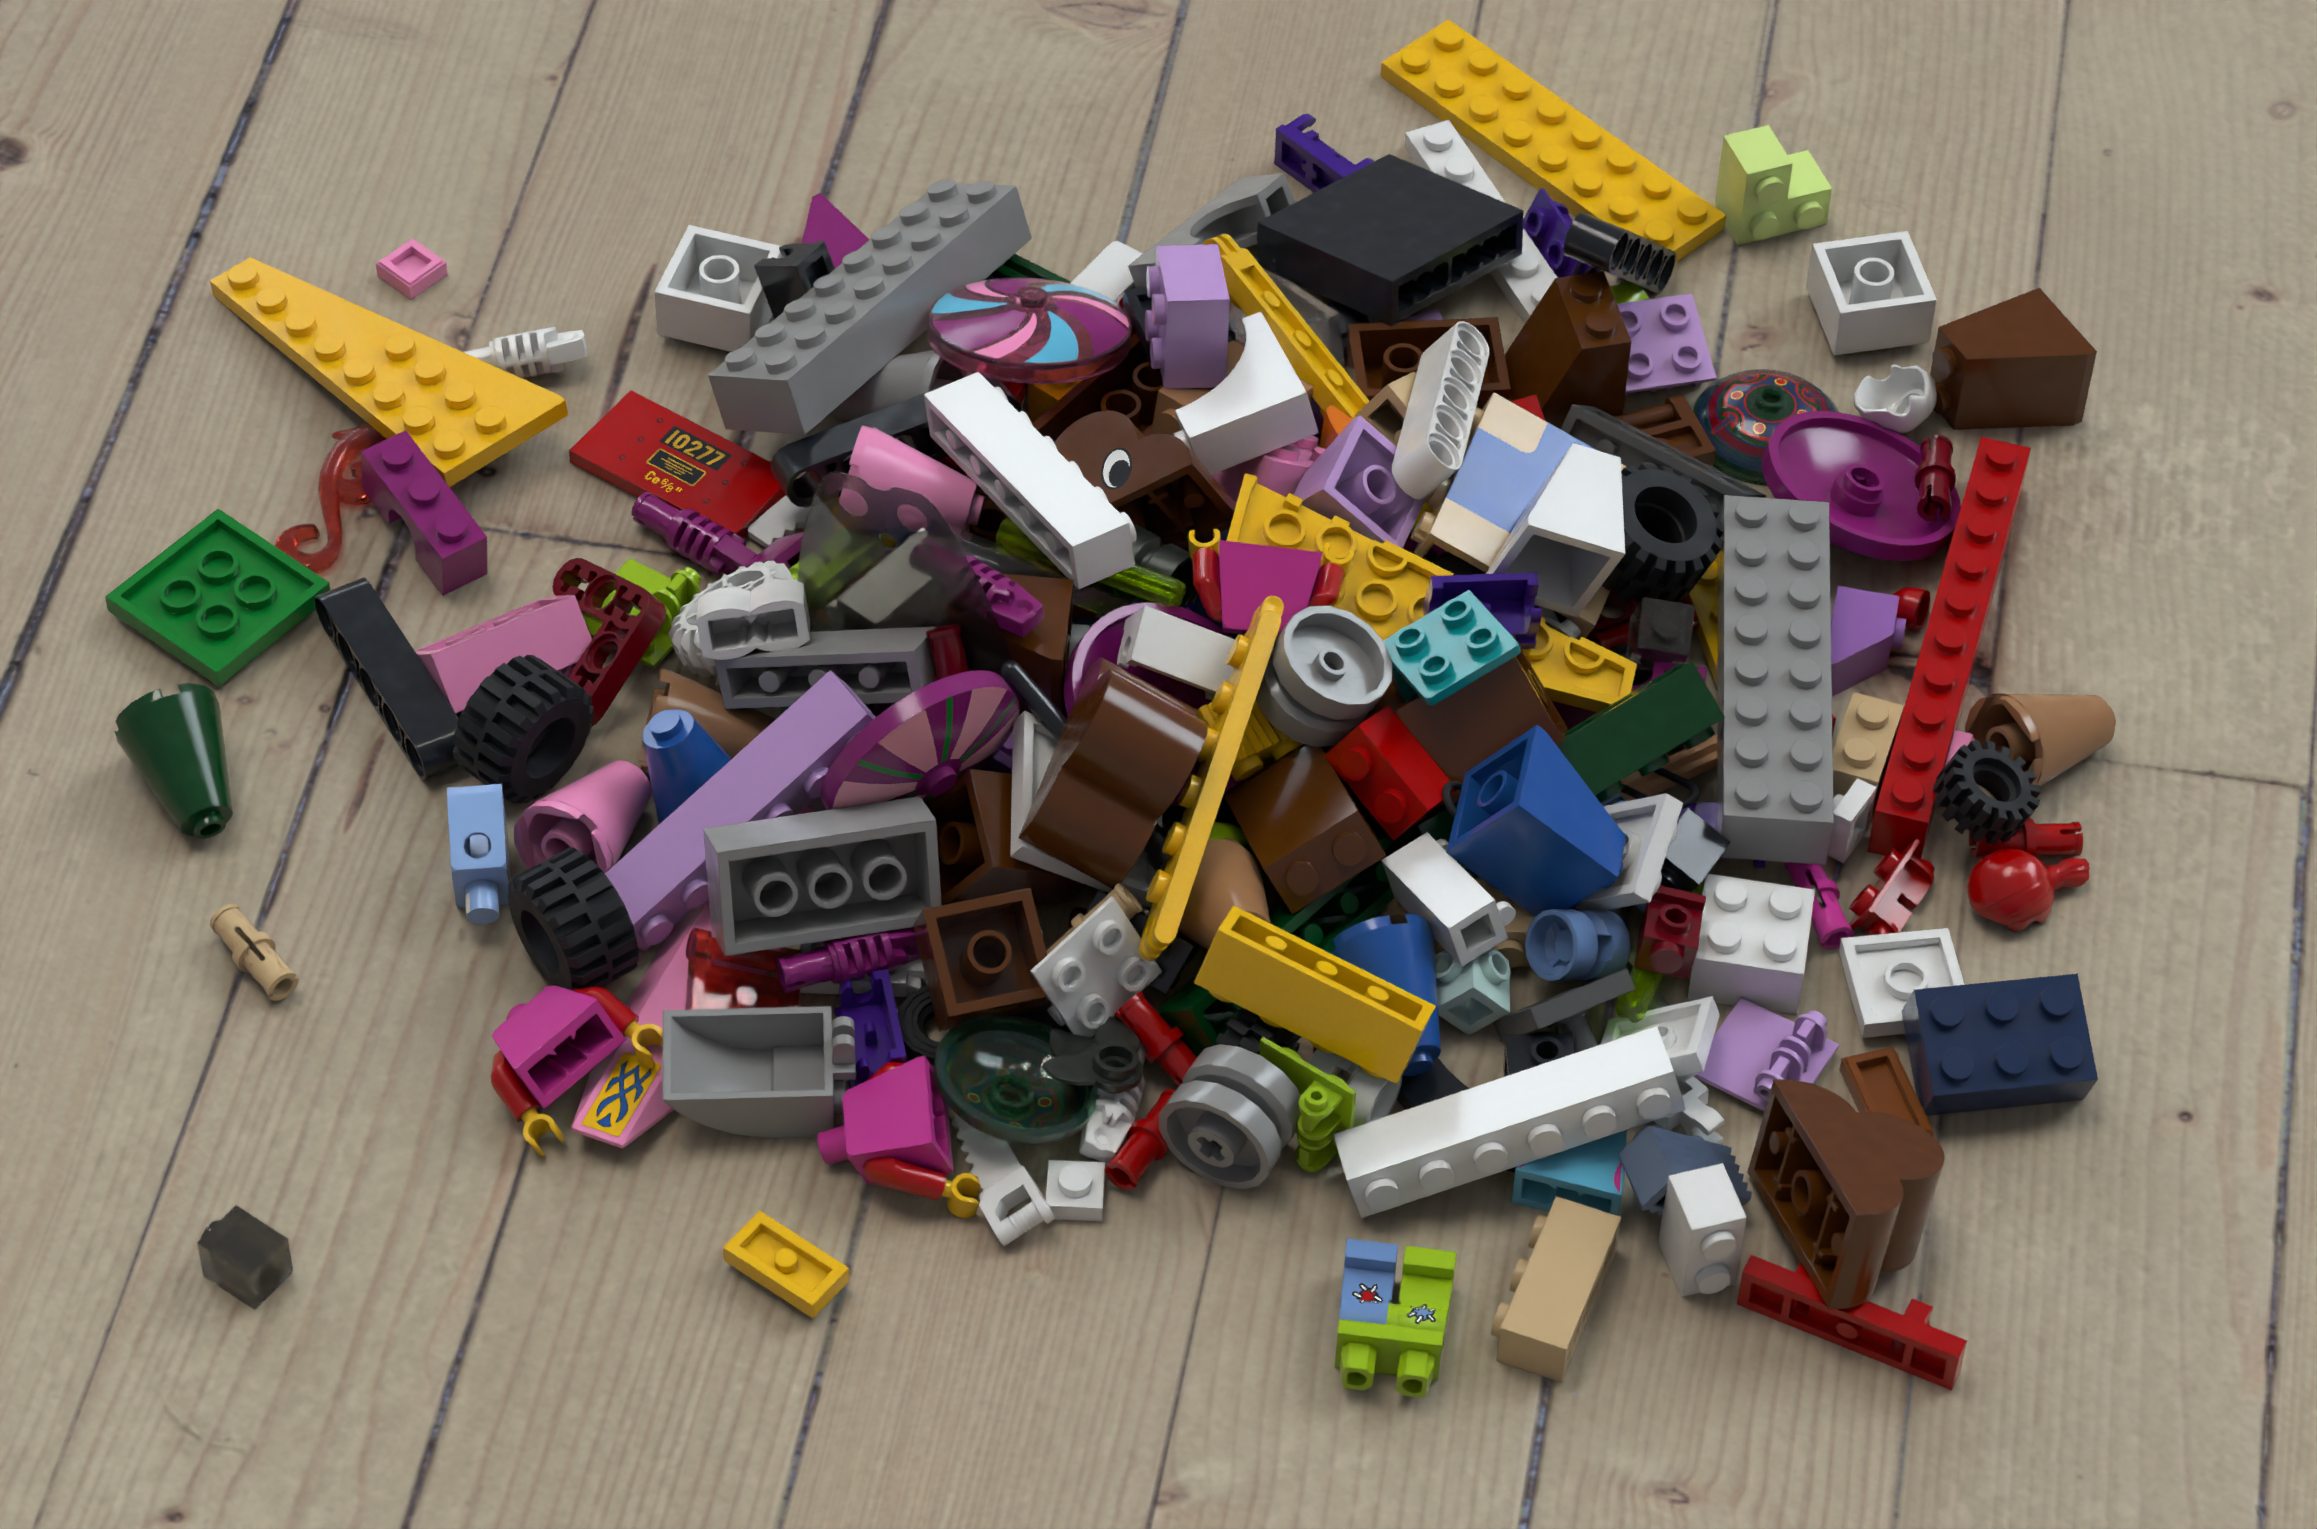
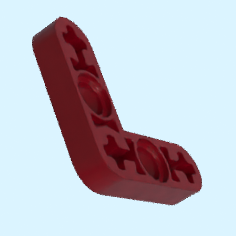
[552,558,666,727]

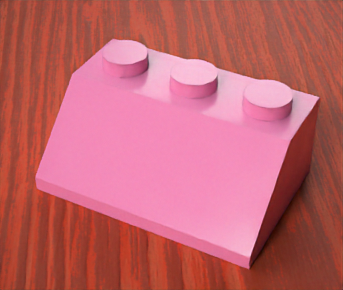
[415,595,592,716]

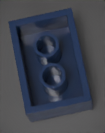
[1901,974,2098,1116]

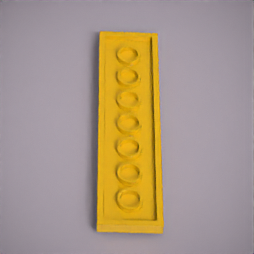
[1380,19,1726,263]

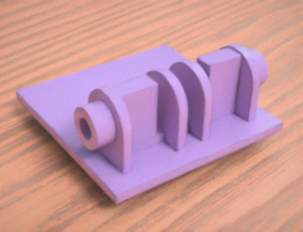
[1617,293,1717,397]
[1694,997,1839,1112]

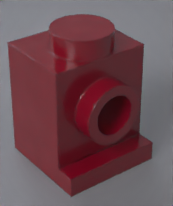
[1634,886,1706,980]

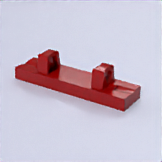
[1737,1255,1967,1391]

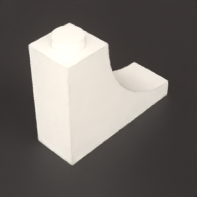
[1173,312,1319,474]

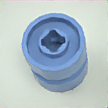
[1525,909,1631,981]

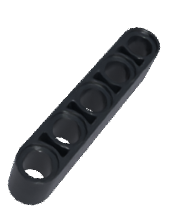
[1563,212,1676,293]
[770,372,1021,508]
[314,577,459,780]

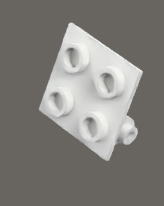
[1031,896,1162,1037]

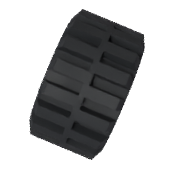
[1602,463,1724,607]
[453,655,594,804]
[508,847,639,990]

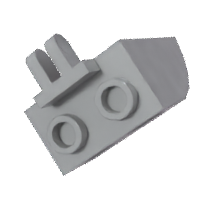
[662,1006,856,1138]

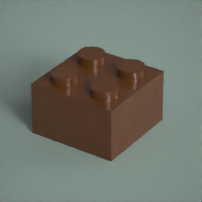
[913,888,1051,1032]

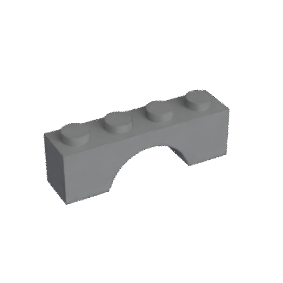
[1128,173,1295,288]

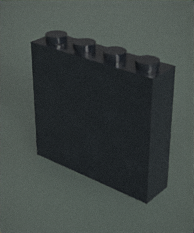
[1257,154,1524,326]

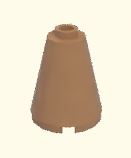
[638,669,776,775]
[1965,693,2116,787]
[1160,838,1271,950]

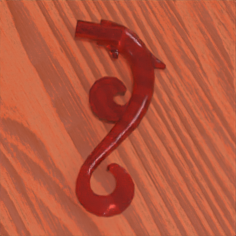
[275,422,387,574]

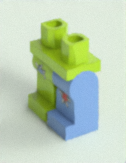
[1334,1238,1457,1398]

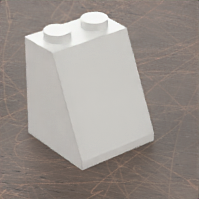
[1486,443,1625,617]

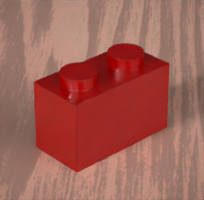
[1324,705,1457,841]

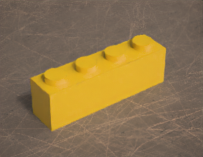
[1194,905,1436,1084]

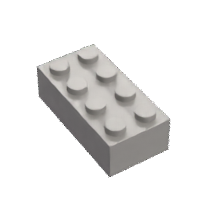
[703,796,942,956]

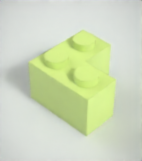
[1714,125,1832,245]

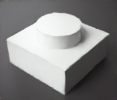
[1046,1160,1105,1222]

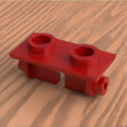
[1849,838,1935,936]

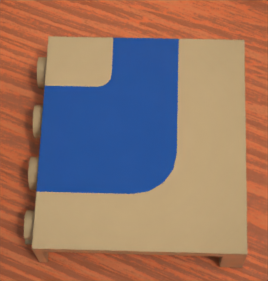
[1411,393,1627,640]

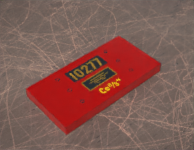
[569,390,786,539]

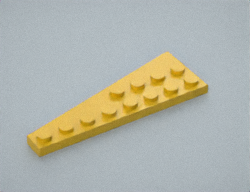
[210,257,568,487]
[1226,473,1637,712]

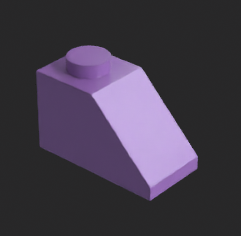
[1831,586,1906,697]

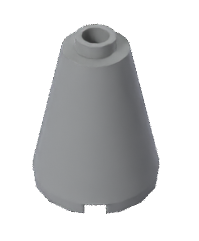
[830,349,967,438]

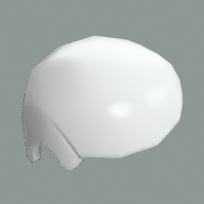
[1854,364,1937,434]

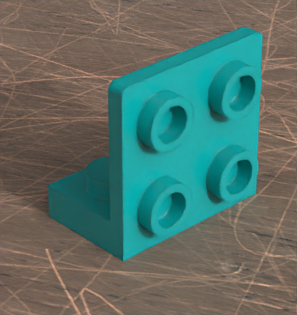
[1383,590,1521,706]

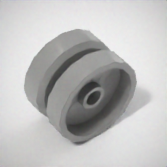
[1256,606,1392,747]
[1159,1044,1302,1189]

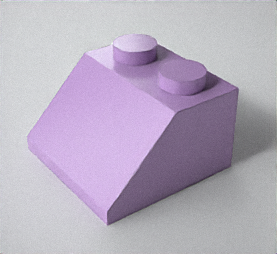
[1294,415,1427,548]

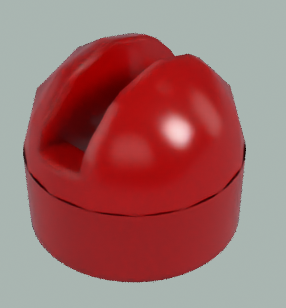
[1893,587,1930,631]

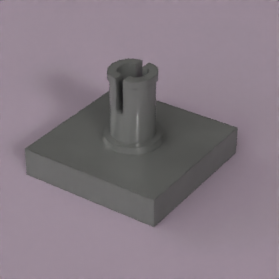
[1493,969,1635,1053]

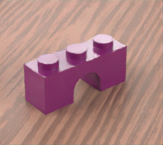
[361,430,487,596]

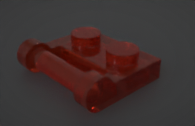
[685,927,801,1010]

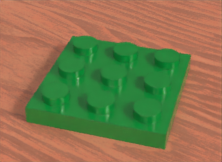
[105,509,330,687]

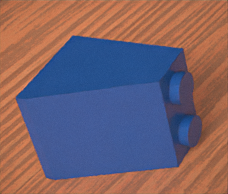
[1446,725,1626,917]

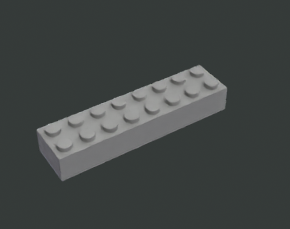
[708,179,1032,435]
[1717,495,1834,865]

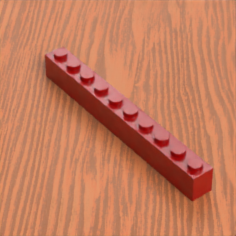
[1867,437,2031,859]

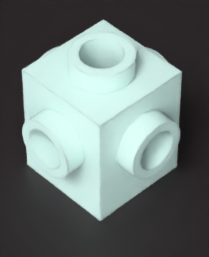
[1435,948,1511,1035]

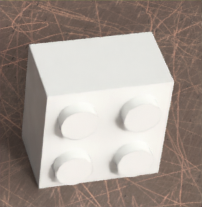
[654,225,784,352]
[1806,231,1937,356]
[1687,874,1815,1015]

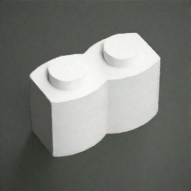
[696,580,810,660]

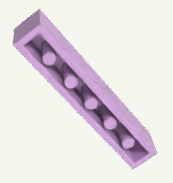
[605,670,876,952]

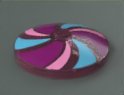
[928,278,1132,384]

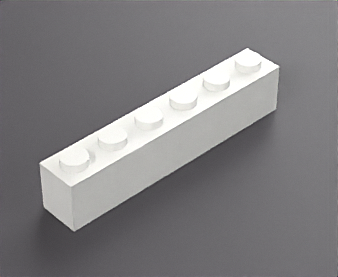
[923,372,1137,589]
[1333,1026,1686,1218]

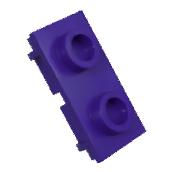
[1523,188,1601,278]

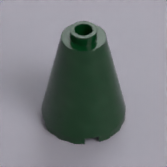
[114,683,233,839]

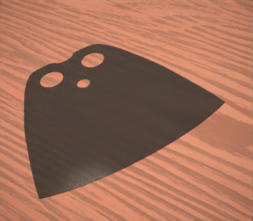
[797,472,1013,691]

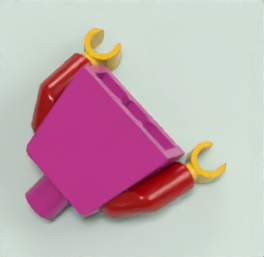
[1188,529,1354,641]
[491,985,662,1157]
[817,1056,981,1218]

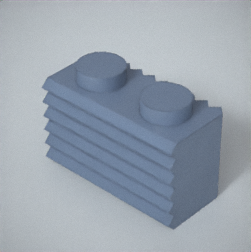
[1619,1125,1752,1215]

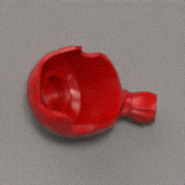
[1967,849,2090,932]

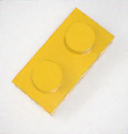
[723,1210,849,1318]

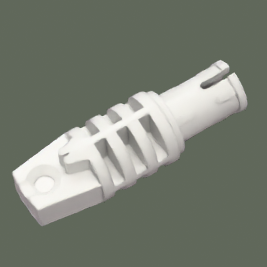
[463,326,588,379]
[1079,1044,1147,1164]

